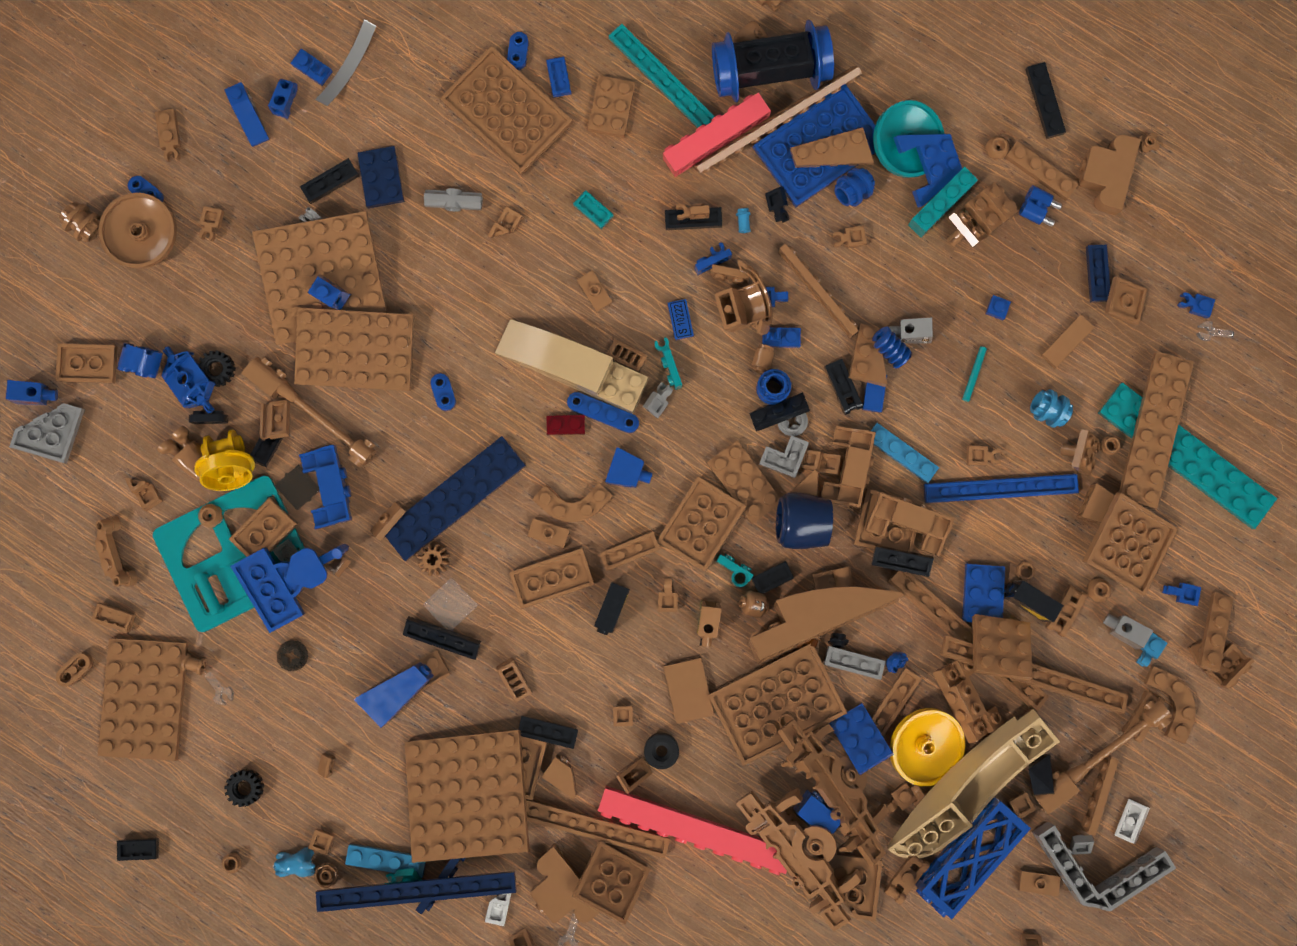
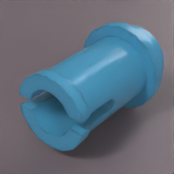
[736,208,751,233]

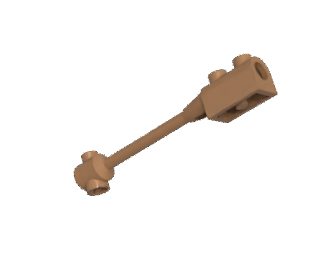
[241,356,376,467]
[1032,699,1173,815]

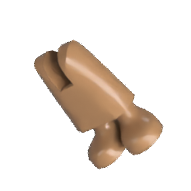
[157,426,202,483]

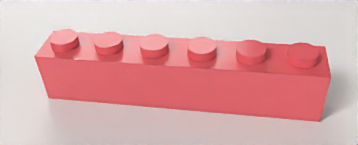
[663,92,771,177]

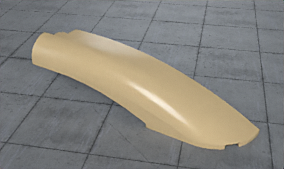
[887,709,1060,858]

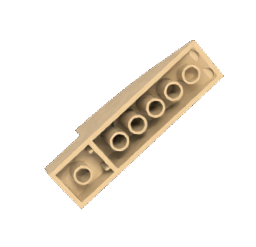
[495,319,648,414]

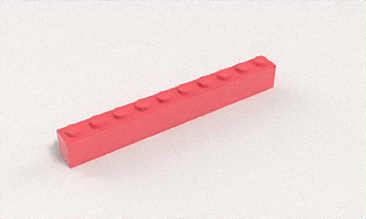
[598,786,787,875]

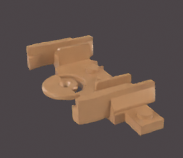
[777,719,889,866]
[736,788,863,932]

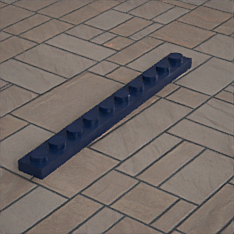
[315,871,517,912]

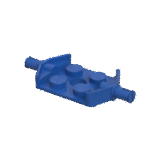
[162,346,215,414]

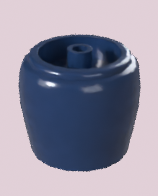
[776,492,833,549]

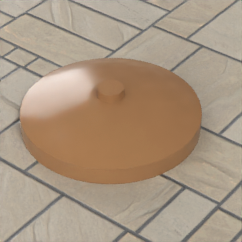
[99,193,177,269]

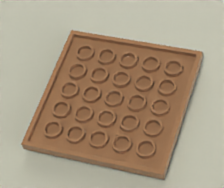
[252,211,387,345]
[405,730,530,863]

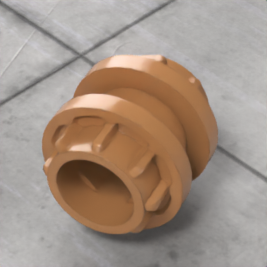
[59,202,100,242]

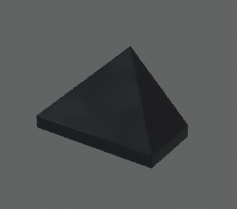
[1028,754,1055,795]

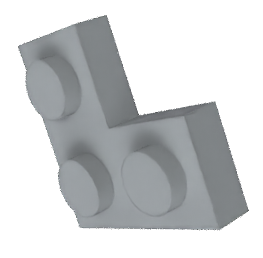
[759,435,809,478]

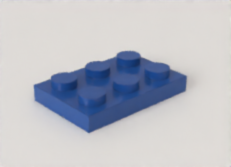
[962,564,1005,622]
[829,703,894,775]

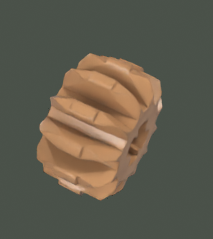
[417,544,450,576]

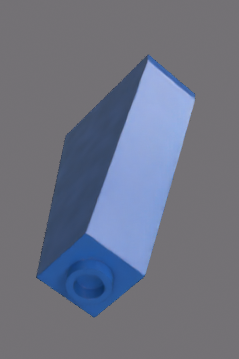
[354,662,434,728]

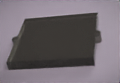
[275,464,320,510]

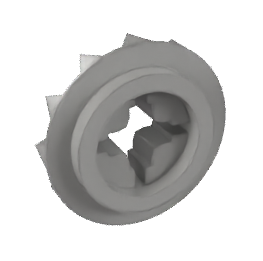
[778,413,808,436]

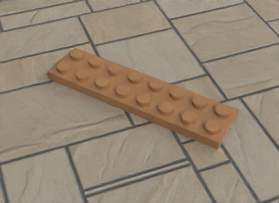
[1119,351,1194,509]

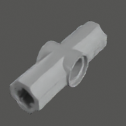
[424,188,483,212]

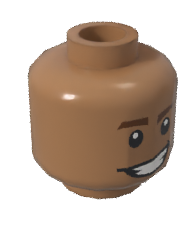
[739,591,769,618]

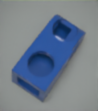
[268,79,298,119]

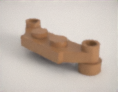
[94,516,138,587]

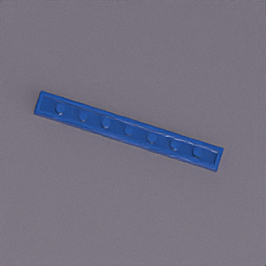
[923,474,1079,503]

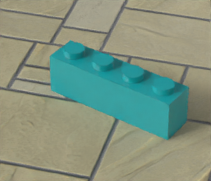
[908,167,978,238]

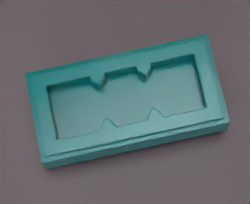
[573,190,614,230]

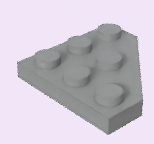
[9,403,85,464]

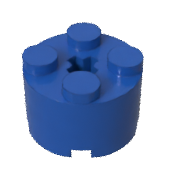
[117,343,163,379]

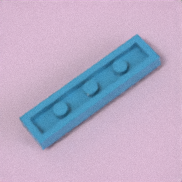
[871,423,939,483]
[345,843,426,878]

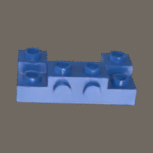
[299,444,352,529]

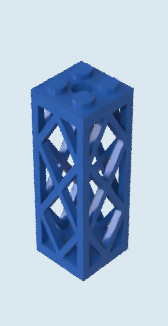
[915,797,1031,920]

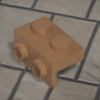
[1203,643,1254,689]

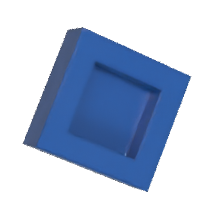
[985,295,1011,320]

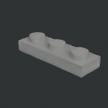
[823,646,886,680]

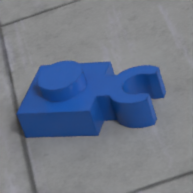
[1177,292,1215,318]

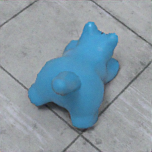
[273,847,316,877]

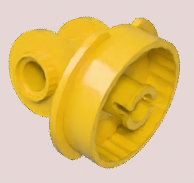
[194,429,255,491]

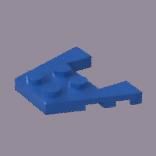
[893,134,962,207]

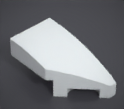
[485,893,512,926]

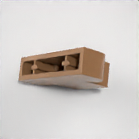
[1078,135,1141,215]
[530,844,600,924]

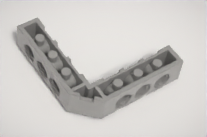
[1032,822,1176,911]

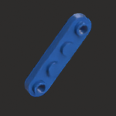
[567,392,639,433]

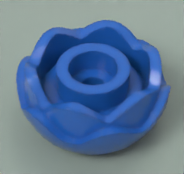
[886,651,909,673]

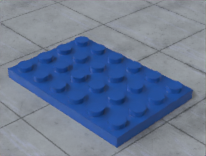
[753,84,876,208]

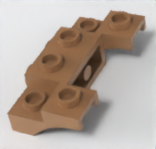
[821,426,876,508]
[865,493,954,556]
[933,660,1004,743]

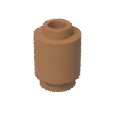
[751,344,775,374]

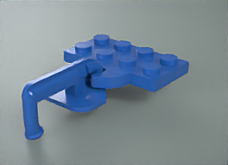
[230,544,349,633]

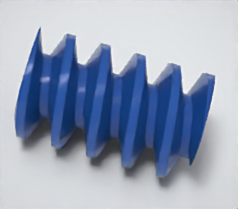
[872,326,912,369]

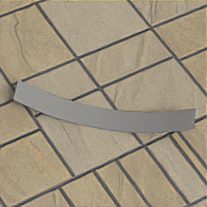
[315,19,376,106]

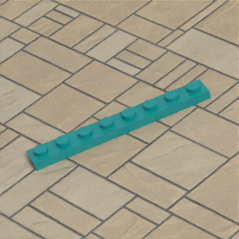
[609,24,715,128]

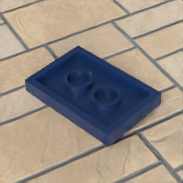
[357,146,405,209]

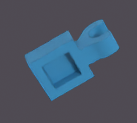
[1136,633,1168,667]

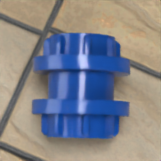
[835,168,875,207]
[756,369,791,405]

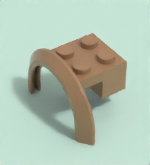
[715,260,773,335]

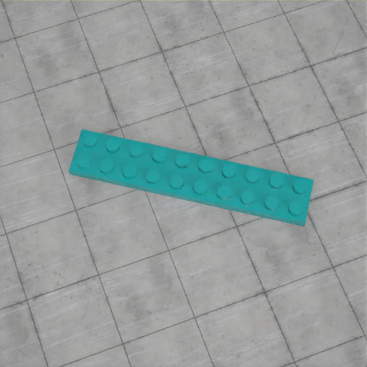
[1098,382,1277,529]

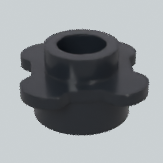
[828,633,849,648]

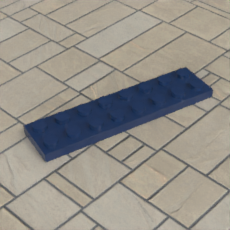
[385,436,526,561]

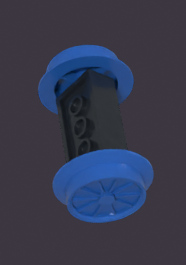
[712,19,834,103]

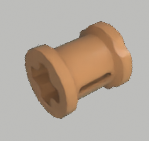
[181,653,207,675]

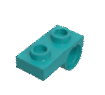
[716,553,753,587]

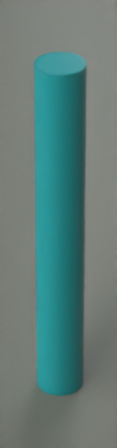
[962,346,987,402]

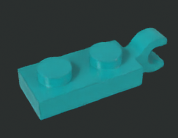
[654,338,682,390]

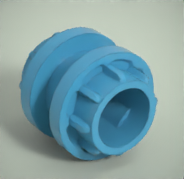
[1030,389,1073,428]

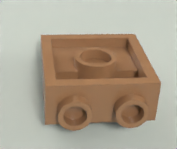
[964,182,1019,235]

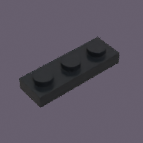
[300,158,359,204]
[665,207,722,230]
[749,392,810,432]
[871,545,934,577]
[518,715,579,749]

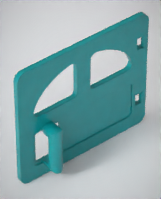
[153,476,305,632]

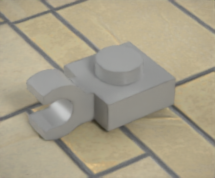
[643,382,673,418]

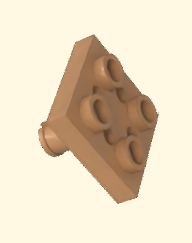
[947,208,987,247]
[1061,429,1100,476]

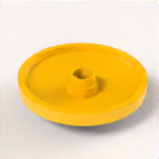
[890,708,965,786]

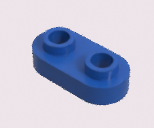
[507,32,529,70]
[128,176,164,202]
[431,373,456,411]

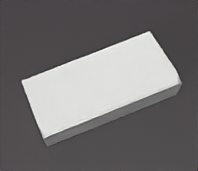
[1114,799,1150,844]

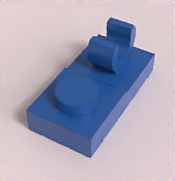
[290,49,333,86]
[694,242,732,275]
[762,327,801,348]

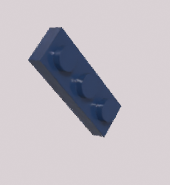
[1086,244,1110,303]

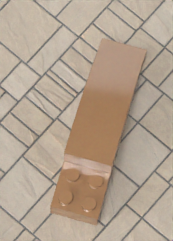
[748,587,904,664]

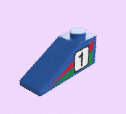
[224,82,270,147]

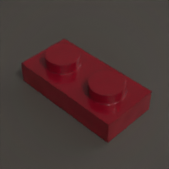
[546,415,585,436]

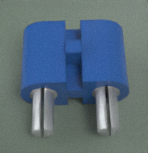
[1019,185,1062,227]

